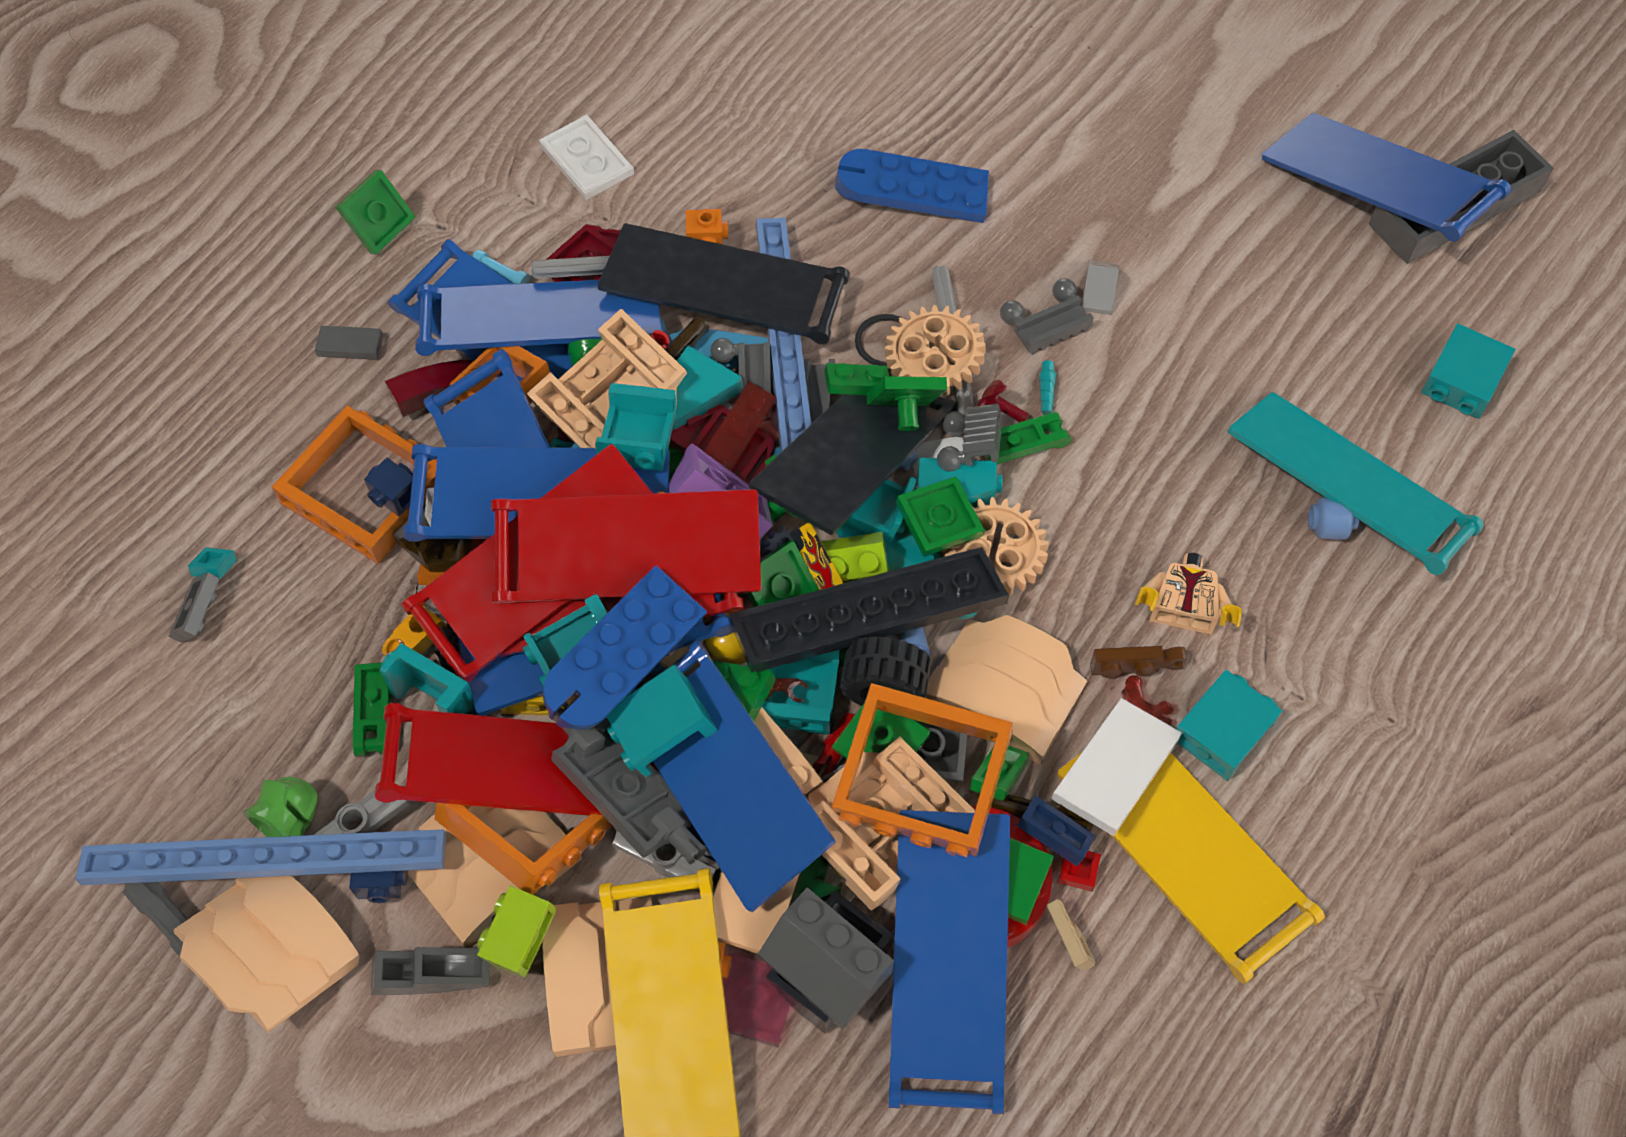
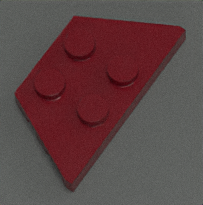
[546,224,621,282]
[669,404,774,501]

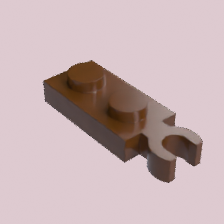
[1090,646,1187,678]

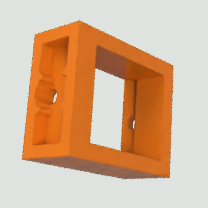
[450,346,550,405]

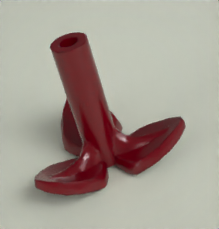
[976,380,1029,423]

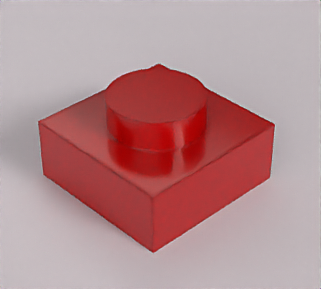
[1057,851,1101,892]

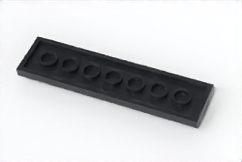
[729,547,1009,673]

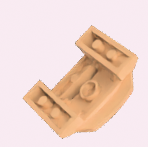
[527,309,687,448]
[926,615,1087,765]
[808,737,975,910]
[408,806,582,948]
[174,876,359,1033]
[542,896,653,1057]

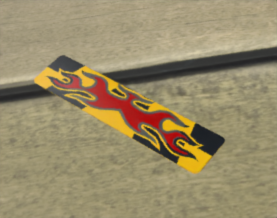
[790,523,843,590]

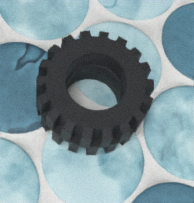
[840,637,931,706]

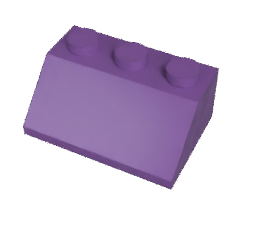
[669,443,773,539]

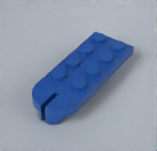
[835,149,989,223]
[542,566,707,730]

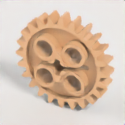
[885,305,986,395]
[942,497,1049,596]

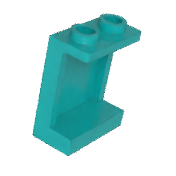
[1421,323,1516,419]
[595,383,677,471]
[845,477,917,543]
[522,593,608,685]
[380,643,477,715]
[762,650,840,734]
[606,664,718,777]
[1176,669,1283,782]

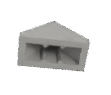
[1082,260,1119,315]

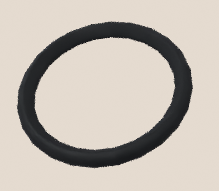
[855,314,917,366]

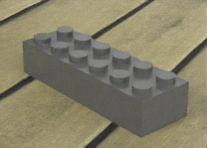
[1369,130,1554,264]

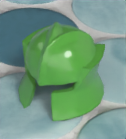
[243,777,318,837]

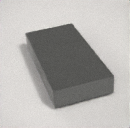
[315,325,383,360]

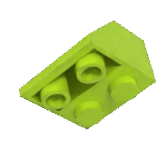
[821,532,889,583]
[477,886,557,978]

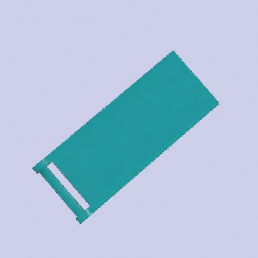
[1227,392,1484,575]

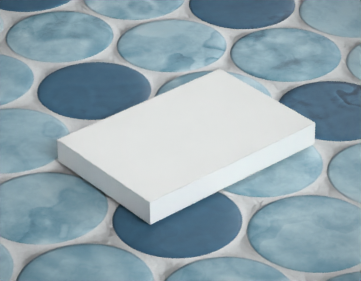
[539,115,634,200]

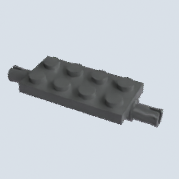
[551,702,707,865]

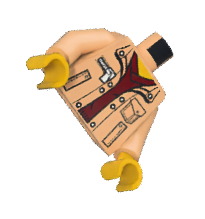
[1135,553,1242,635]

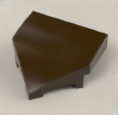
[398,524,473,572]

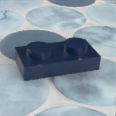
[1016,795,1096,866]

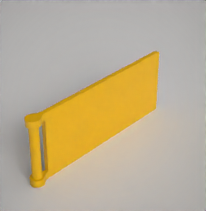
[1057,752,1325,984]
[599,868,741,1137]

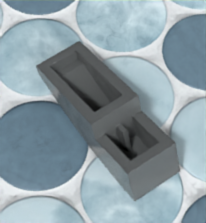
[371,947,489,996]

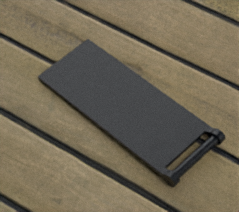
[598,223,850,345]
[749,360,957,535]

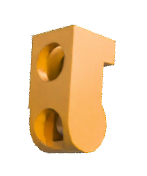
[382,606,447,656]

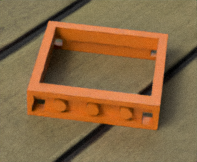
[271,405,437,564]
[832,683,1013,858]
[434,720,612,895]

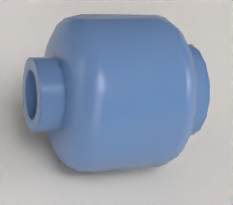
[1308,497,1359,540]

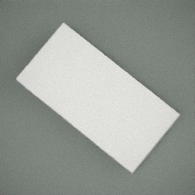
[1052,698,1182,836]

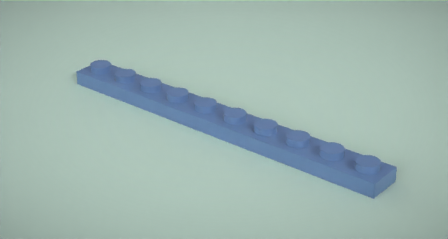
[756,218,811,452]
[75,829,447,885]

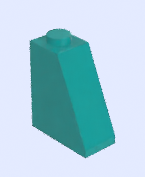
[672,346,743,430]
[918,457,1003,508]

